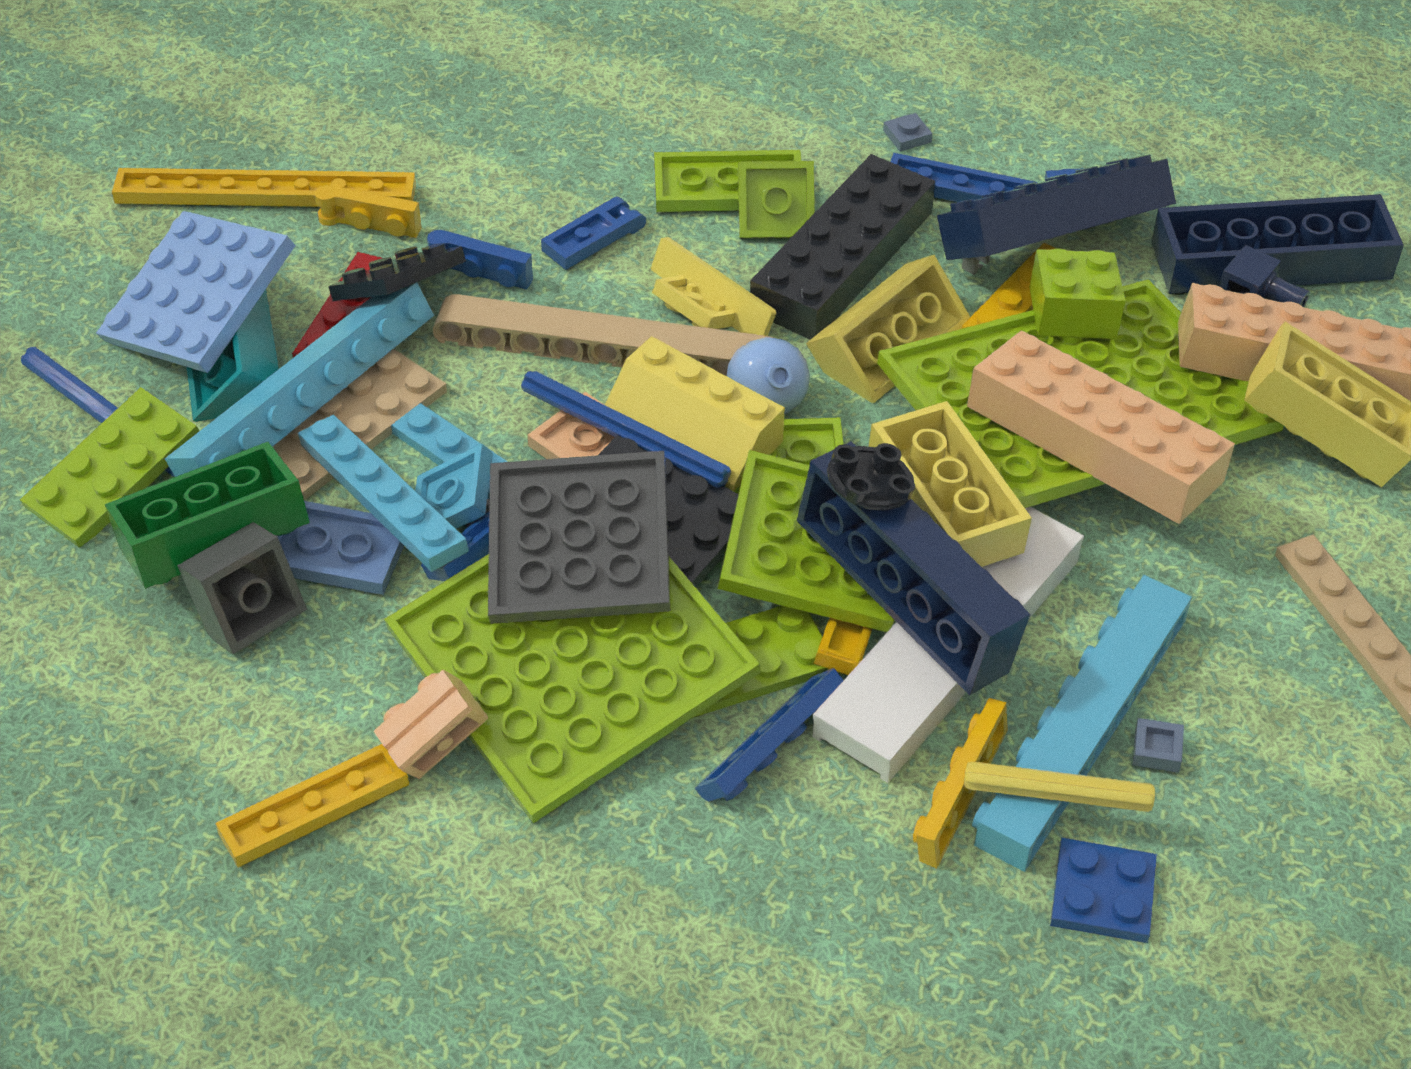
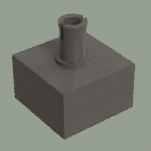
[177,522,307,654]

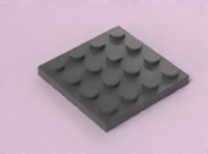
[488,451,671,624]

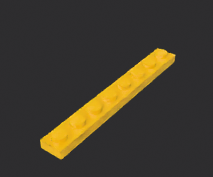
[112,168,416,207]

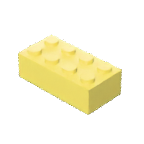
[868,401,1032,567]

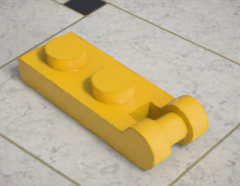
[314,185,422,238]

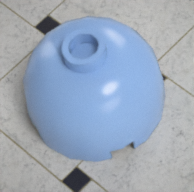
[727,337,810,415]

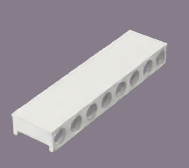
[813,507,1084,783]

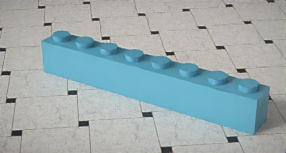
[165,282,434,477]
[972,575,1192,872]

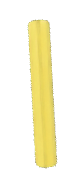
[964,761,1155,812]

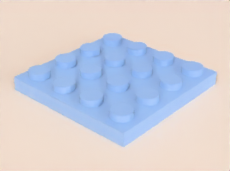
[96,211,296,373]

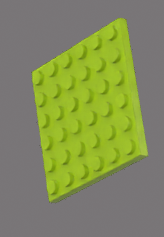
[384,554,761,824]

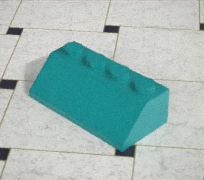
[187,289,279,422]

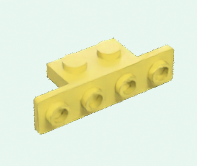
[651,237,776,336]

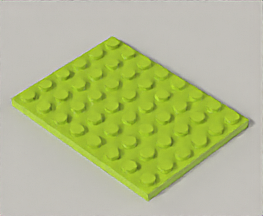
[877,279,1284,508]

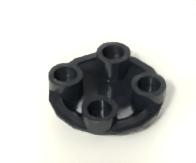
[827,443,915,511]

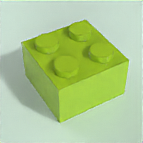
[1029,248,1126,339]

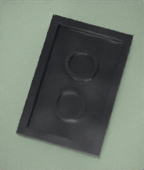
[328,243,466,301]

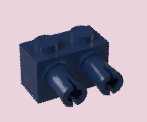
[1219,245,1310,307]

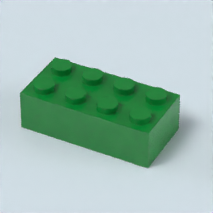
[105,441,310,589]

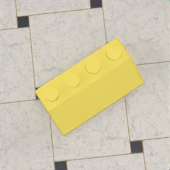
[806,255,970,403]
[1244,321,1411,487]
[605,336,785,491]

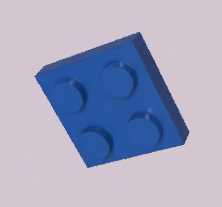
[1050,837,1157,943]

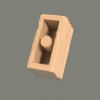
[374,670,488,779]

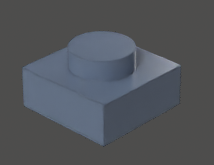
[883,113,932,152]
[1132,718,1184,773]

